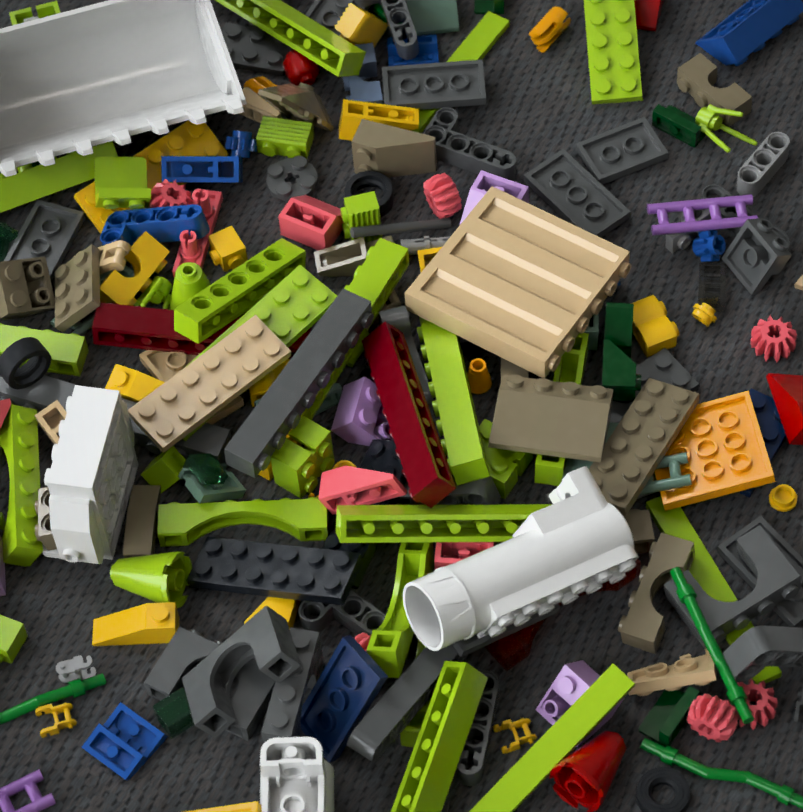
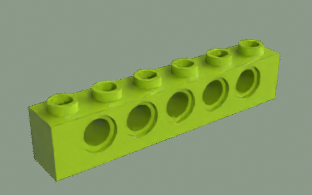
[174,238,306,344]

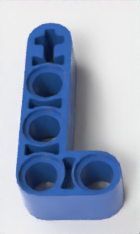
[100,204,210,259]

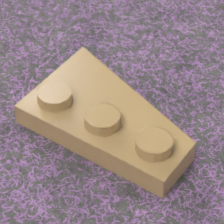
[627,648,717,696]

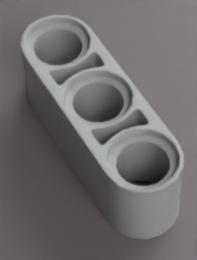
[736,132,790,197]

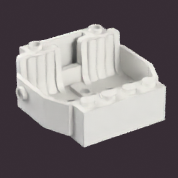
[43,385,138,564]

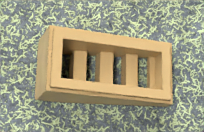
[238,86,281,123]

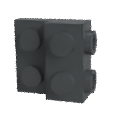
[722,218,792,295]

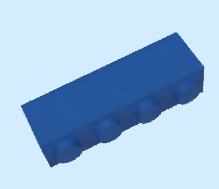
[695,0,803,66]

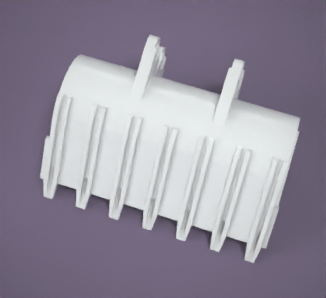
[0,0,247,177]

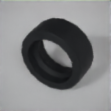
[344,171,394,218]
[0,337,51,390]

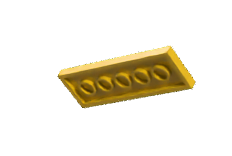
[74,120,229,234]

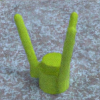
[695,104,758,153]
[133,276,172,309]

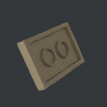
[55,244,100,333]

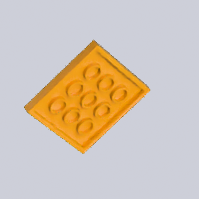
[655,391,776,511]

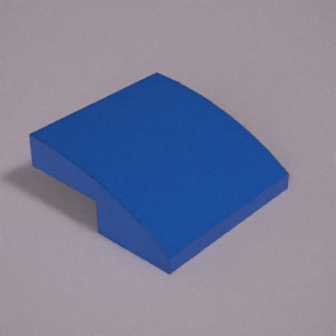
[387,34,439,66]
[81,702,168,781]

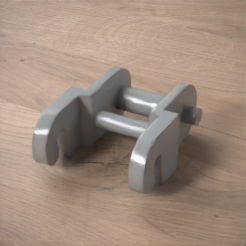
[56,655,96,683]

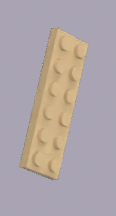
[128,315,291,453]

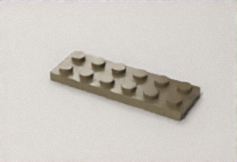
[589,378,700,516]

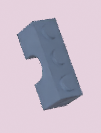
[343,43,383,104]

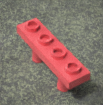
[172,189,223,278]

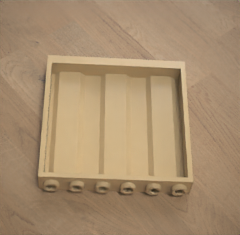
[405,186,631,378]

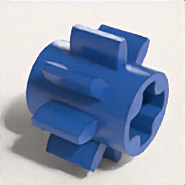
[225,130,257,158]
[692,230,726,262]

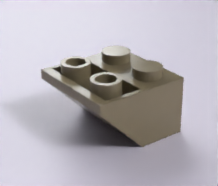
[0,256,55,321]

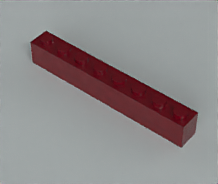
[92,303,312,359]
[362,321,456,508]

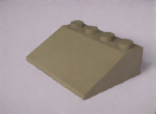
[488,375,614,462]

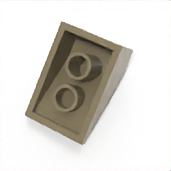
[351,119,437,178]

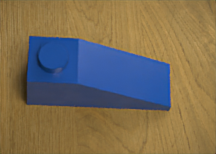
[162,156,243,183]

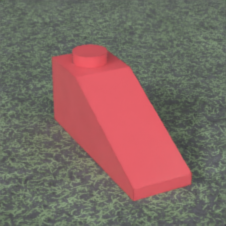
[318,466,407,515]

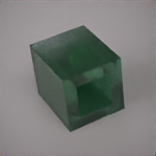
[153,687,194,739]

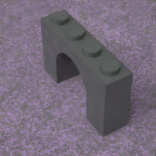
[663,525,801,649]
[182,605,301,738]
[144,627,275,741]
[261,627,324,743]

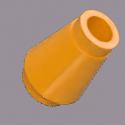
[467,358,492,394]

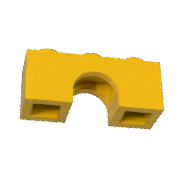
[100,231,170,306]

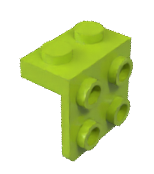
[94,156,151,209]

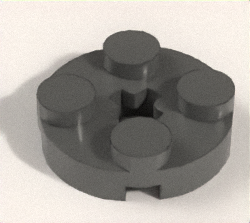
[266,156,318,203]

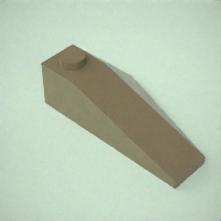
[258,83,334,132]

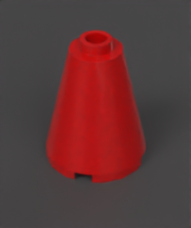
[549,731,626,812]

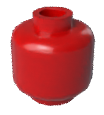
[283,50,319,86]

